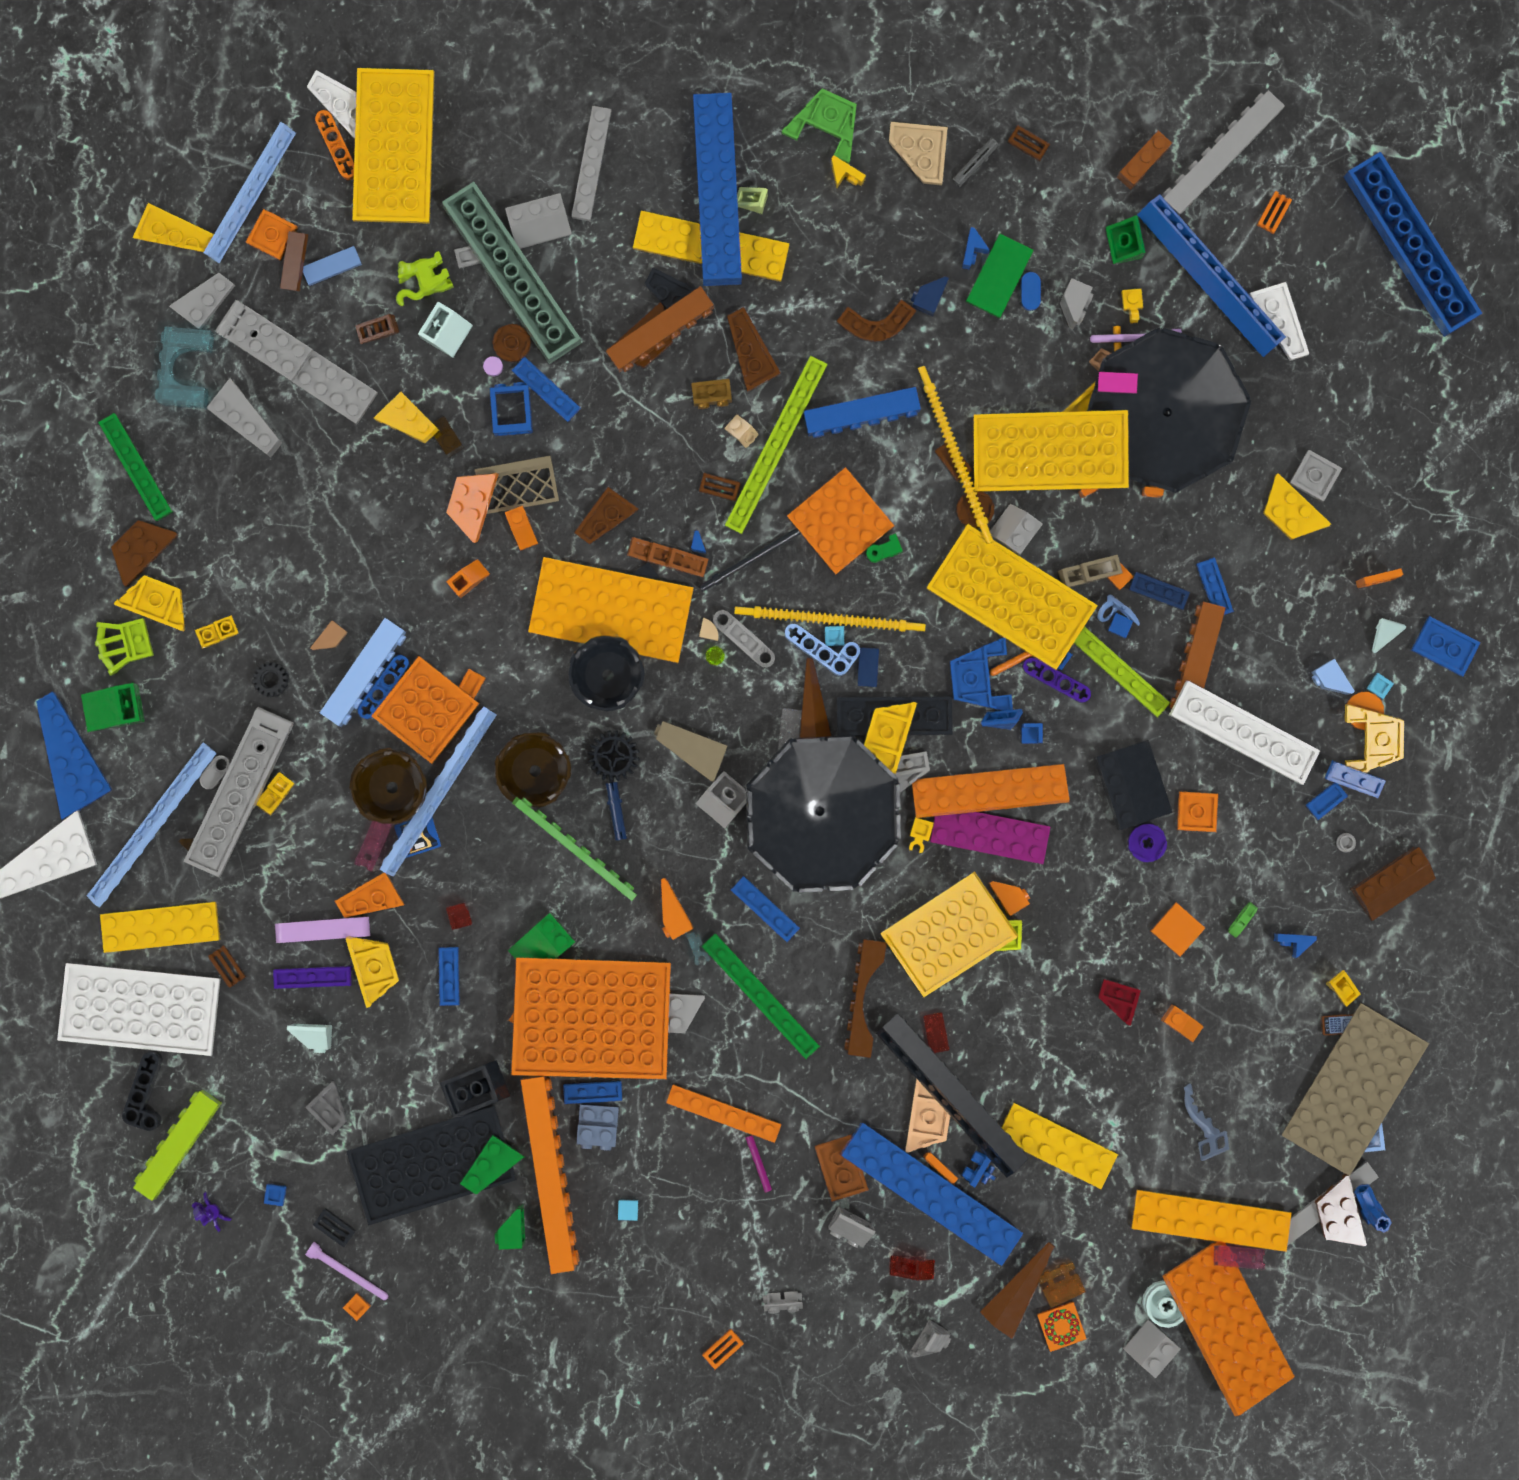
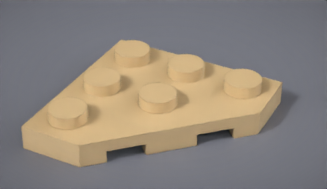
[889,122,948,185]

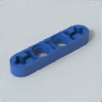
[358,655,410,719]

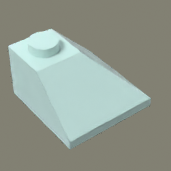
[287,1024,332,1053]

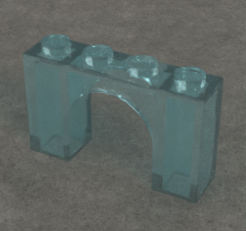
[155,327,214,409]

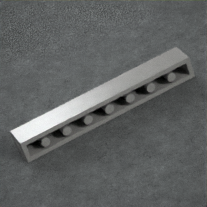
[1162,90,1285,216]

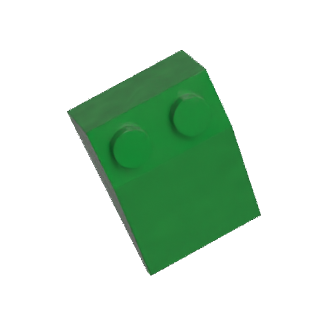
[508,913,577,960]

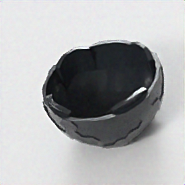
[568,636,645,711]

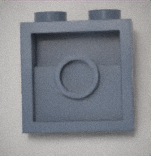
[577,1104,619,1150]

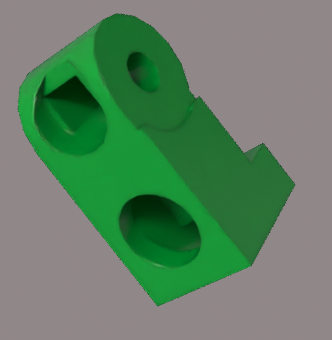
[866,533,903,563]

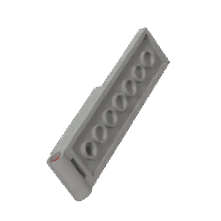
[215,300,378,424]
[183,707,294,878]

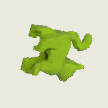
[396,251,454,306]

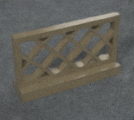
[475,455,559,514]

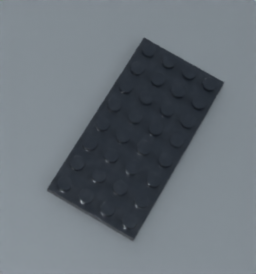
[346,1105,517,1226]

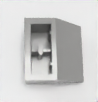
[1060,278,1094,330]

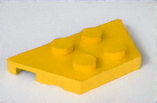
[1263,474,1331,540]
[114,575,185,631]
[864,702,917,774]
[346,936,399,1008]

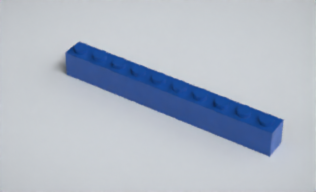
[1137,195,1286,357]

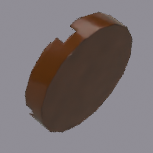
[492,324,531,363]
[956,491,995,529]

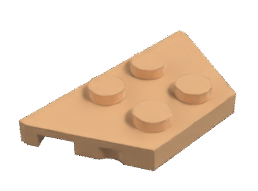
[905,1078,950,1153]

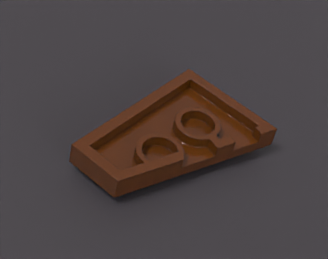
[574,487,639,545]

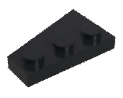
[644,267,696,309]

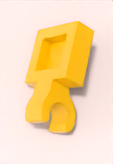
[1122,289,1143,323]

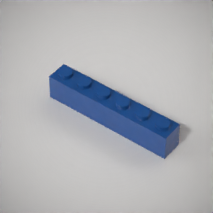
[803,387,921,438]

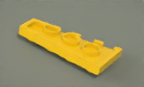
[133,203,214,252]

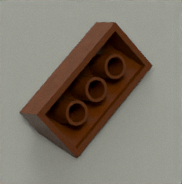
[1350,847,1436,921]

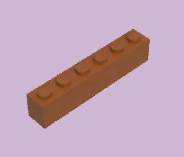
[606,286,714,373]
[1169,601,1226,709]

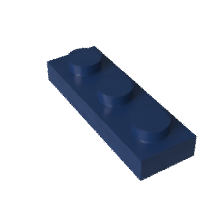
[1129,572,1190,610]

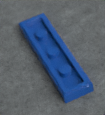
[512,356,581,422]
[731,876,800,942]

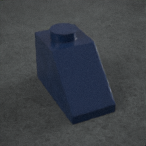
[911,276,949,316]

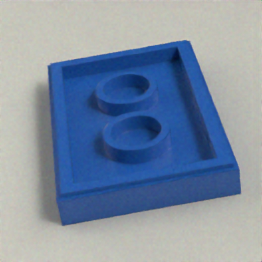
[1411,616,1481,677]

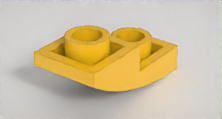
[195,615,239,649]

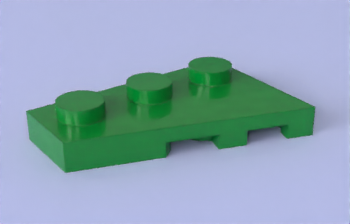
[460,1135,525,1195]

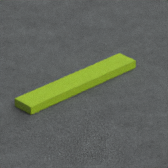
[1074,626,1170,717]

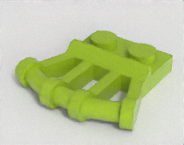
[95,618,154,676]

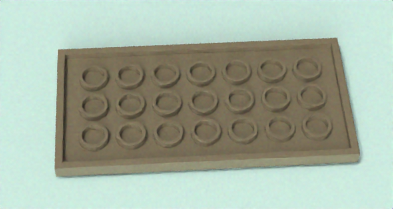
[1281,1003,1429,1176]

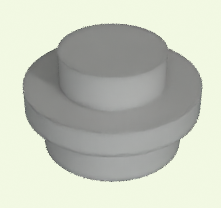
[1336,833,1356,852]

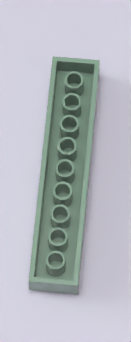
[442,182,581,364]

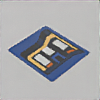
[394,817,441,858]

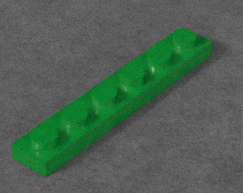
[98,413,173,521]

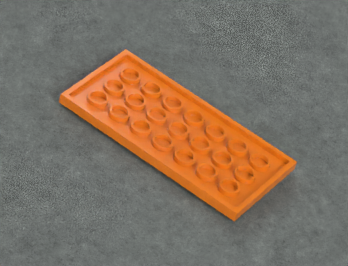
[1162,1241,1295,1416]

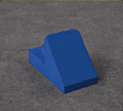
[962,227,989,270]
[1274,933,1317,958]

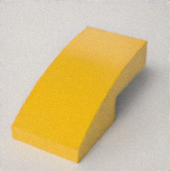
[256,772,294,816]

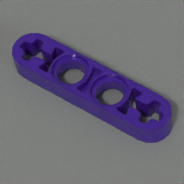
[1022,658,1091,703]

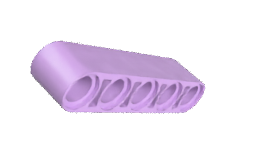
[275,917,370,943]

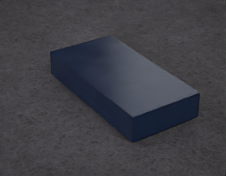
[857,648,879,687]

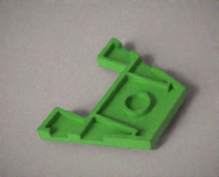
[782,88,857,164]

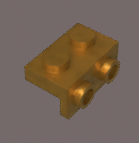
[691,379,732,409]

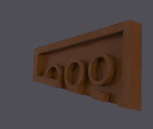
[727,307,781,393]

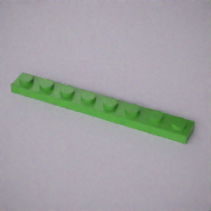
[512,797,637,901]

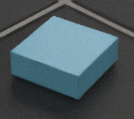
[825,626,844,646]
[1366,673,1394,700]
[618,1200,638,1221]

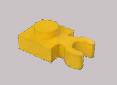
[909,818,934,853]

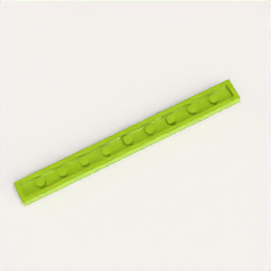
[725,356,827,534]

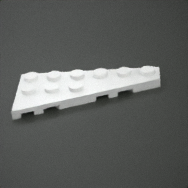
[307,70,357,139]
[0,810,97,899]

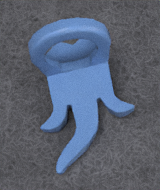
[1097,594,1140,626]

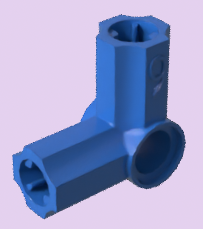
[1354,1184,1392,1233]

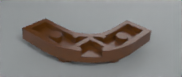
[836,299,916,342]

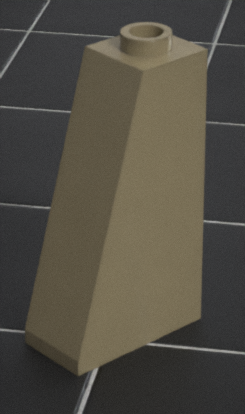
[654,721,728,782]

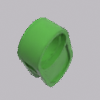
[1227,902,1258,938]

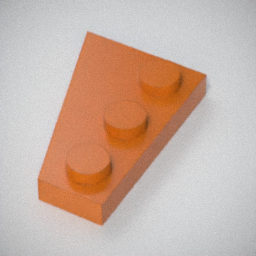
[335,872,405,918]

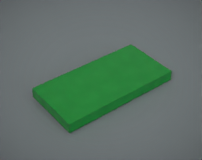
[966,234,1034,319]

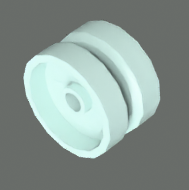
[1142,1280,1184,1328]

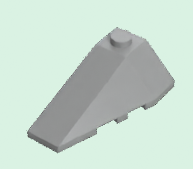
[909,1319,951,1358]

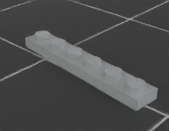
[571,106,612,222]

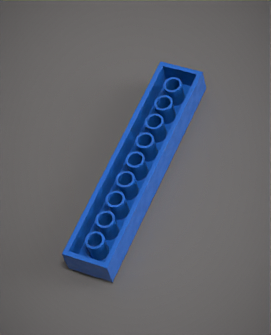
[693,93,742,286]
[1344,152,1482,337]
[839,1123,1023,1266]

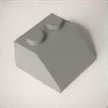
[990,504,1043,556]
[696,771,746,828]
[1123,1319,1181,1378]

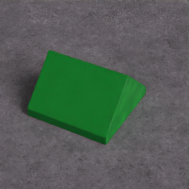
[1105,216,1145,264]

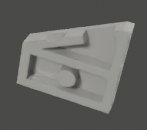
[895,751,930,792]
[668,994,705,1033]

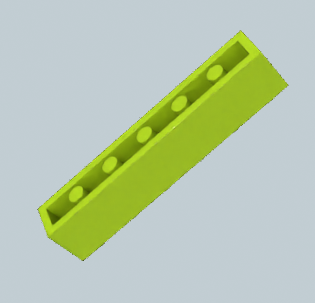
[133,1090,222,1201]

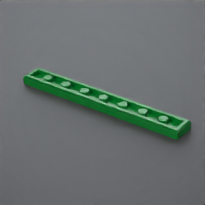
[701,933,820,1059]

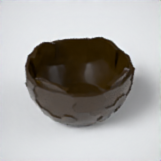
[495,732,571,808]
[349,748,427,824]

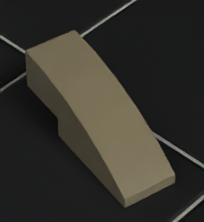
[1058,555,1123,588]

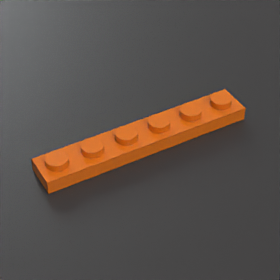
[666,1084,781,1143]

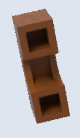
[1117,130,1172,190]

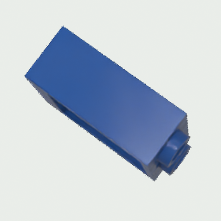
[490,382,533,436]

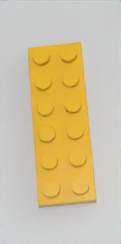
[100,902,220,953]
[1001,1103,1118,1189]

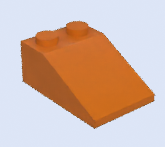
[661,878,694,940]

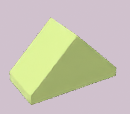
[737,187,768,214]

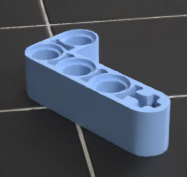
[785,624,860,676]

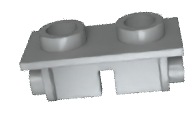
[763,1291,803,1314]

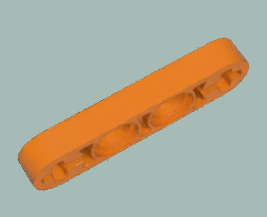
[315,110,354,180]

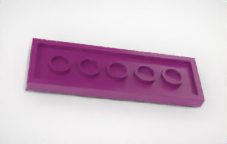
[930,812,1051,864]

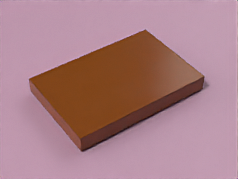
[815,1134,868,1202]

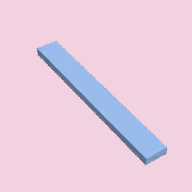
[203,122,296,263]

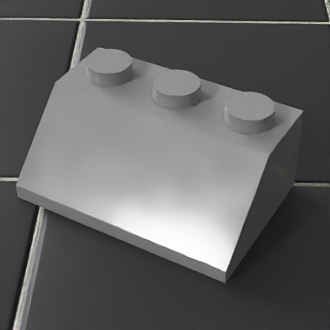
[505,193,572,249]

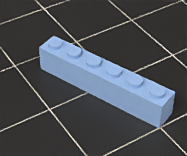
[320,618,406,727]

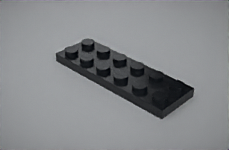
[837,696,953,736]

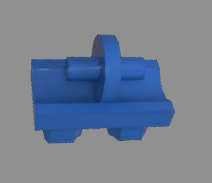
[961,1151,996,1187]

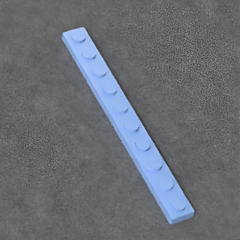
[380,706,496,877]
[87,742,216,907]

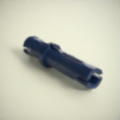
[605,782,627,841]

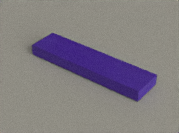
[273,966,352,989]

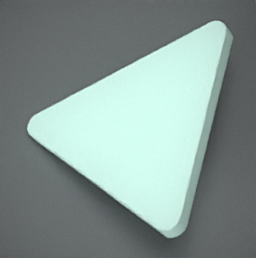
[1372,618,1406,653]

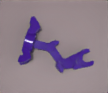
[192,1191,232,1232]

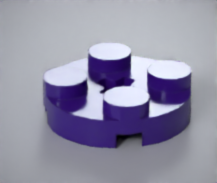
[1128,824,1167,862]

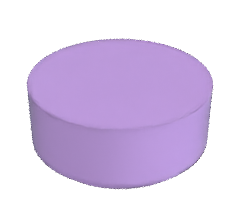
[483,357,503,377]

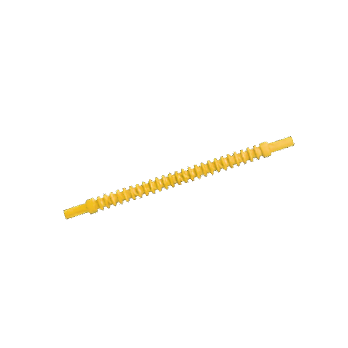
[918,366,994,544]
[734,606,926,632]

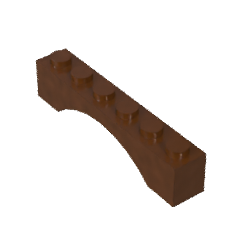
[844,939,887,1058]

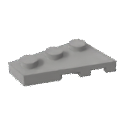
[169,273,235,330]

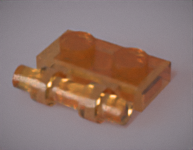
[1039,1262,1086,1308]

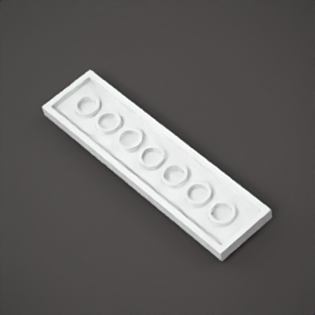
[1169,681,1320,785]

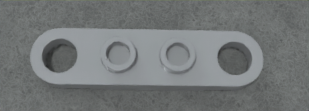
[713,610,775,668]

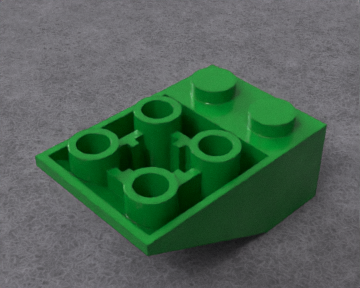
[81,683,145,732]

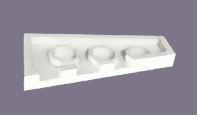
[1249,282,1309,361]

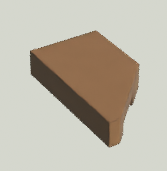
[310,621,348,650]

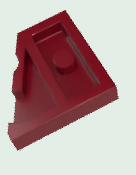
[1098,979,1141,1026]

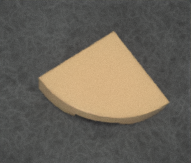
[699,618,718,641]

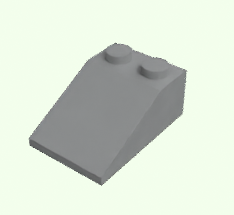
[828,1206,875,1248]

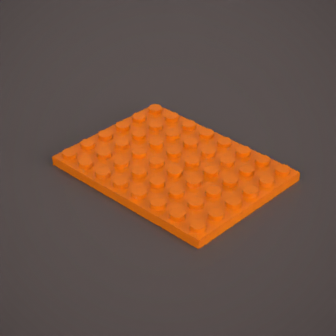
[511,958,671,1079]

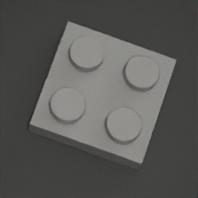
[1289,450,1342,502]

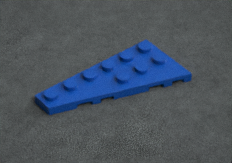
[36,692,112,820]

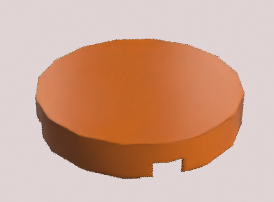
[1347,692,1384,730]

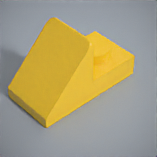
[831,155,866,188]
[1326,970,1361,1007]

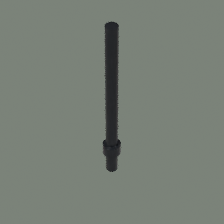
[699,528,801,592]

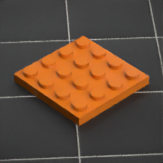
[787,467,894,575]
[372,656,480,764]

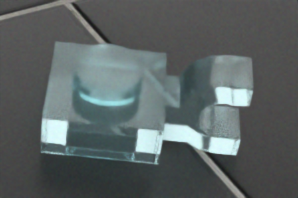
[686,932,710,966]

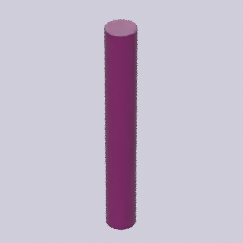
[746,1135,772,1192]

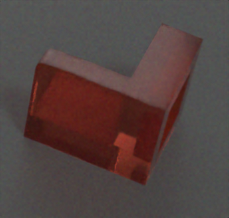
[446,902,472,930]

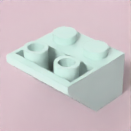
[418,302,473,358]

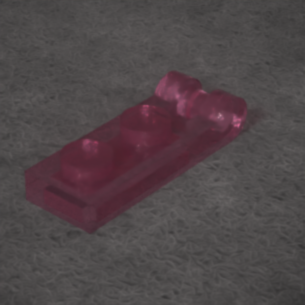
[354,821,393,872]
[1214,1245,1265,1270]

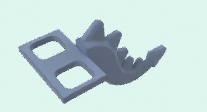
[1184,1084,1229,1161]

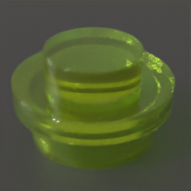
[706,646,725,666]

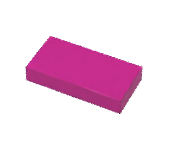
[1098,372,1138,394]

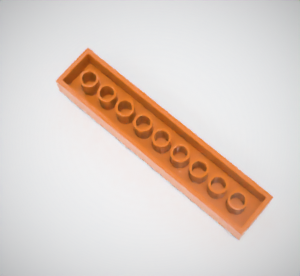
[521,1076,580,1274]

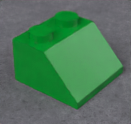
[495,1204,525,1250]

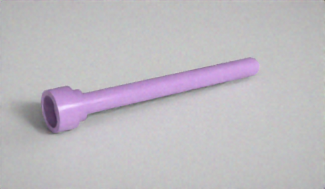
[1090,329,1182,343]
[305,1242,388,1300]

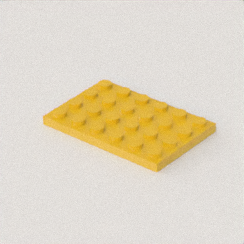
[880,871,1018,997]

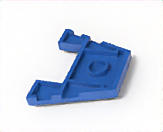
[950,638,1013,711]

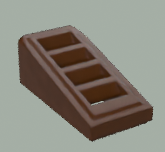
[355,314,399,344]

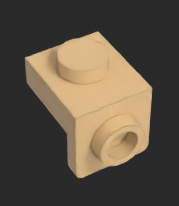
[724,415,758,448]

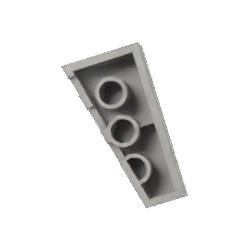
[207,378,282,458]

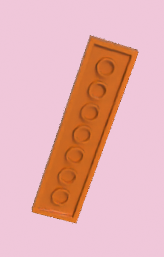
[912,764,1070,818]

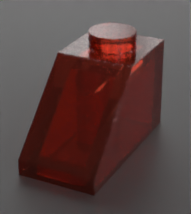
[890,1255,935,1281]

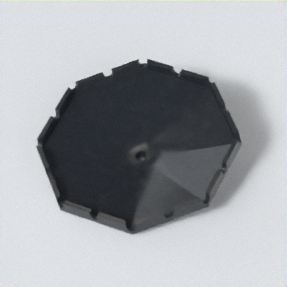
[1087,328,1251,493]
[746,735,901,893]

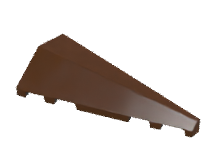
[800,658,831,738]
[980,1242,1055,1339]

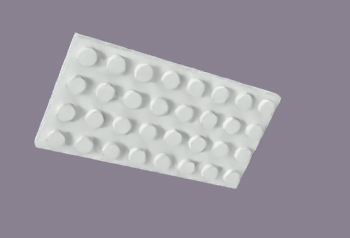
[57,963,221,1056]

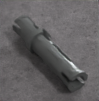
[952,138,999,187]

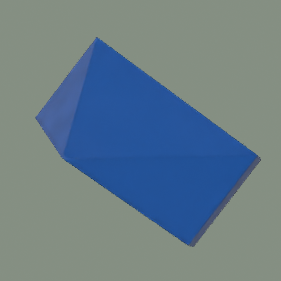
[981,709,1023,730]

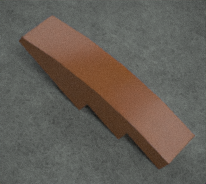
[627,537,708,577]

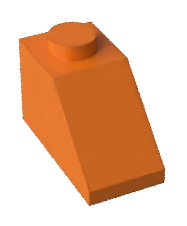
[505,506,538,551]
[988,881,1030,916]
[1161,1005,1204,1042]

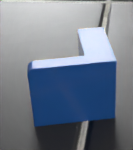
[1021,723,1043,744]

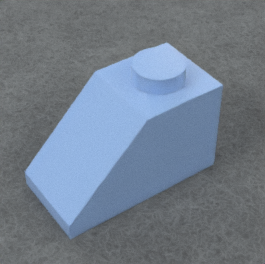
[1311,659,1355,695]

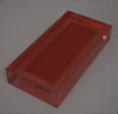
[923,1012,949,1053]

